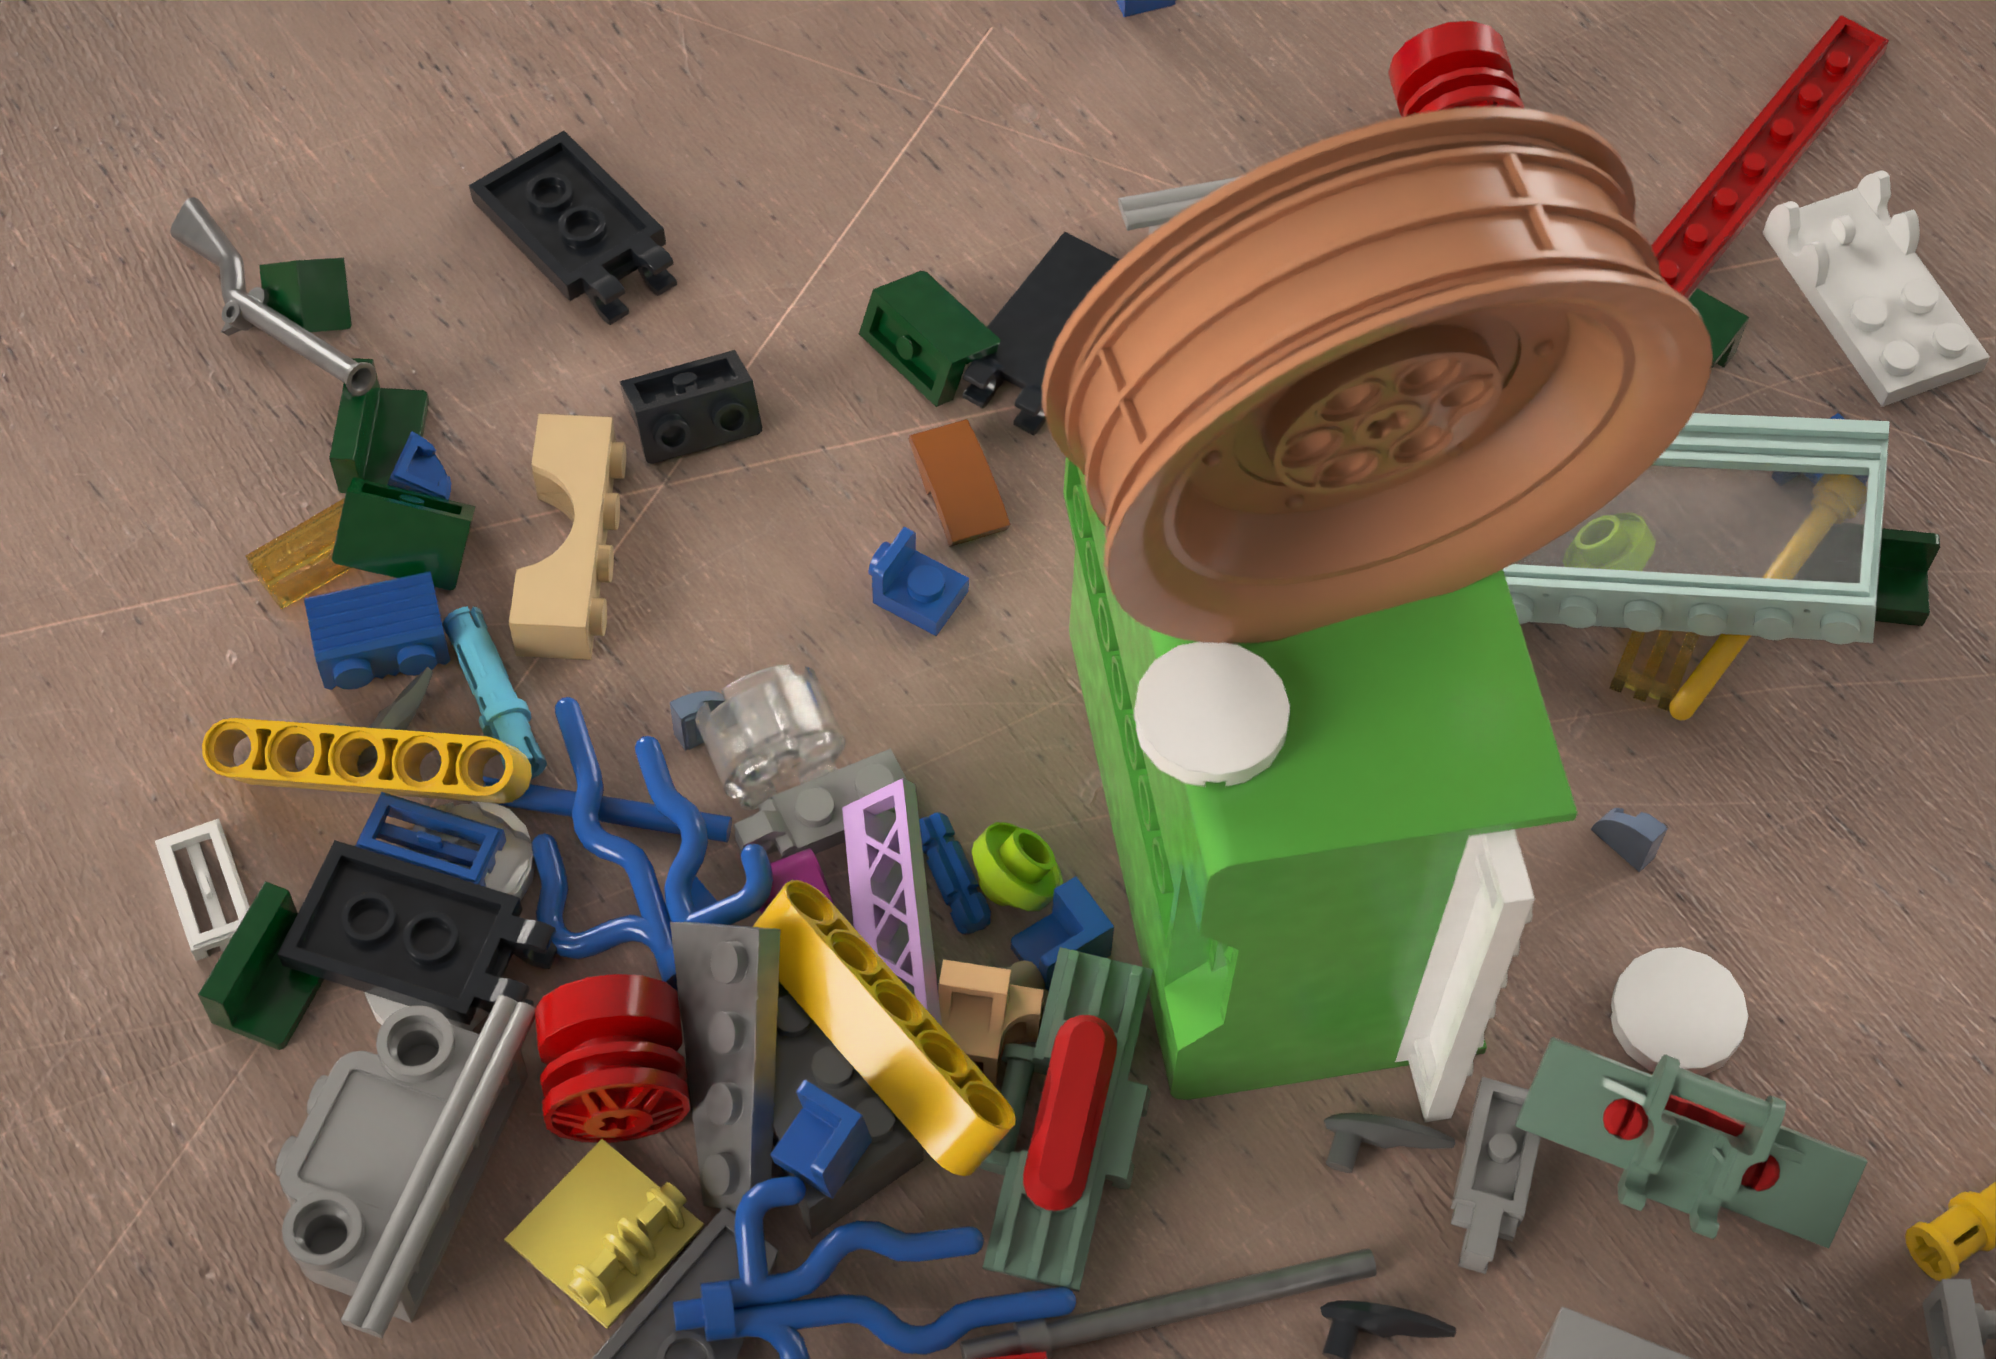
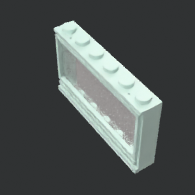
[1503,413,1890,644]

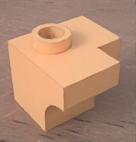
[938,959,1044,1086]

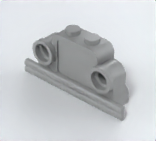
[276,995,536,1339]

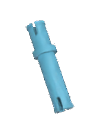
[443,606,547,779]

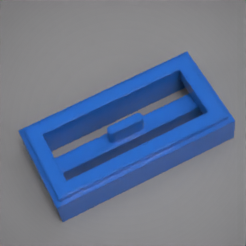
[355,792,506,887]

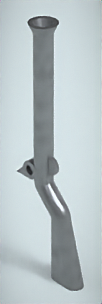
[170,197,376,396]

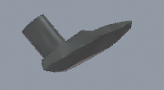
[336,667,433,766]
[1324,1113,1455,1173]

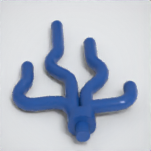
[531,697,773,992]
[673,1176,1077,1359]

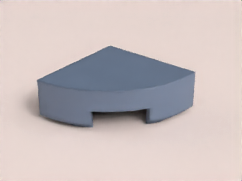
[670,691,740,751]
[1591,808,1668,872]

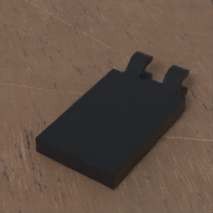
[469,131,677,325]
[963,231,1120,436]
[278,840,557,1025]

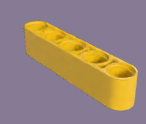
[202,718,532,804]
[752,880,1016,1176]

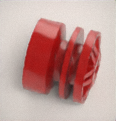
[1388,21,1525,117]
[535,974,690,1143]

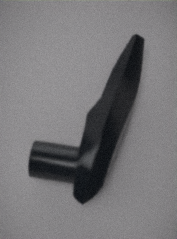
[1320,1300,1456,1359]

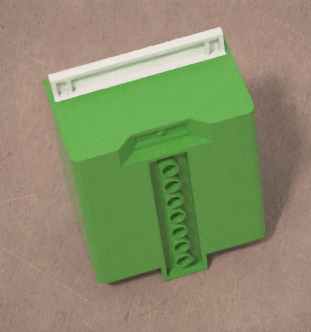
[1063,457,1578,1123]

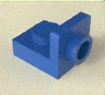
[868,527,969,636]

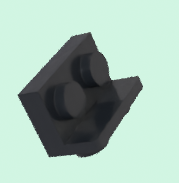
[620,350,763,464]

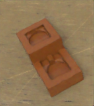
[908,419,1011,547]

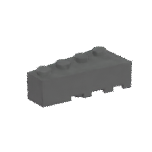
[773,982,923,1239]

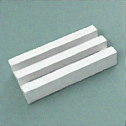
[155,819,250,961]

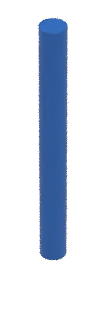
[483,776,732,842]

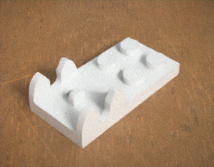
[1762,171,1990,407]

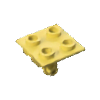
[505,1139,704,1330]

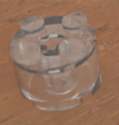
[695,665,846,810]

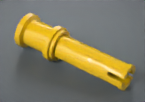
[1905,1181,1996,1281]

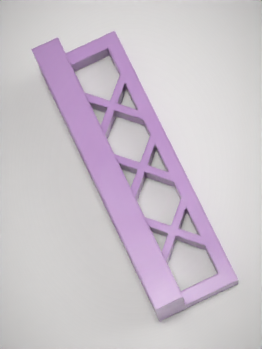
[842,778,942,1026]

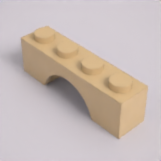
[509,414,626,660]

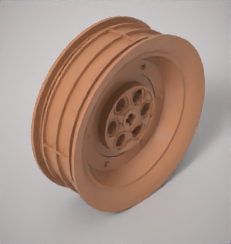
[1042,107,1713,644]

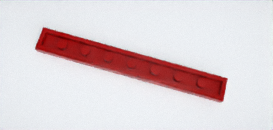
[1651,15,1889,299]

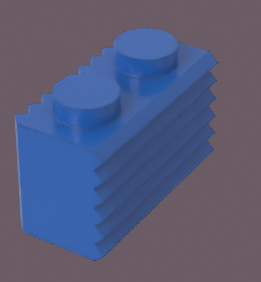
[304,571,451,690]

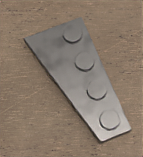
[670,922,780,1212]

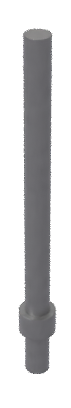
[960,1248,1377,1359]

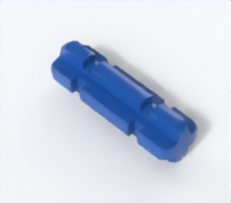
[919,812,991,935]

